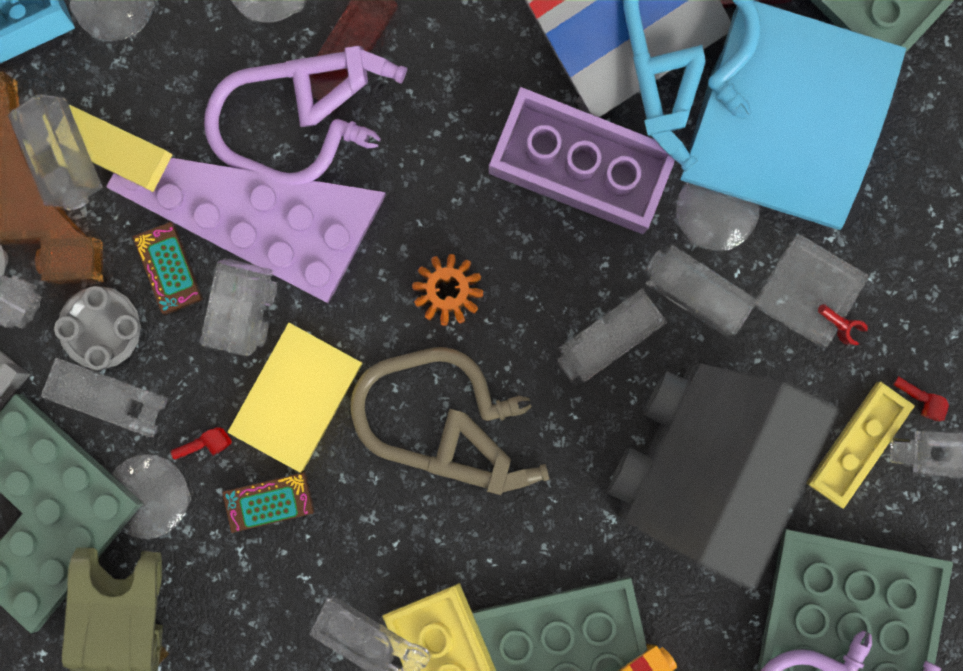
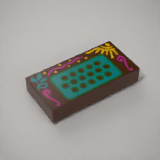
[133,222,203,315]
[222,472,315,533]

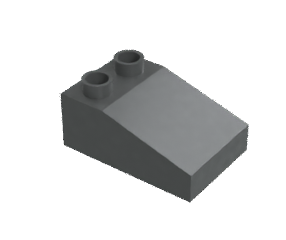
[607,363,838,590]

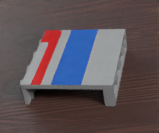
[525,0,731,117]

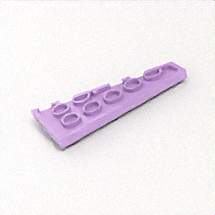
[106,158,386,304]

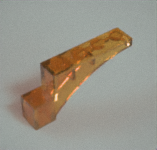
[0,72,103,284]

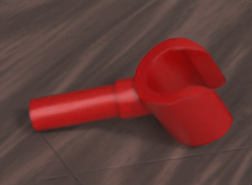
[818,304,868,345]
[893,376,949,422]
[171,427,232,460]

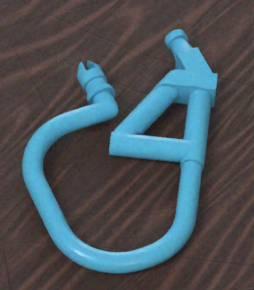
[623,0,761,172]

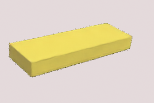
[51,105,172,192]
[806,382,915,509]

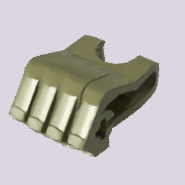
[62,547,163,671]

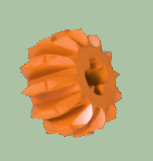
[412,254,484,326]

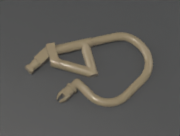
[350,347,550,495]

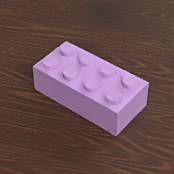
[489,87,675,234]

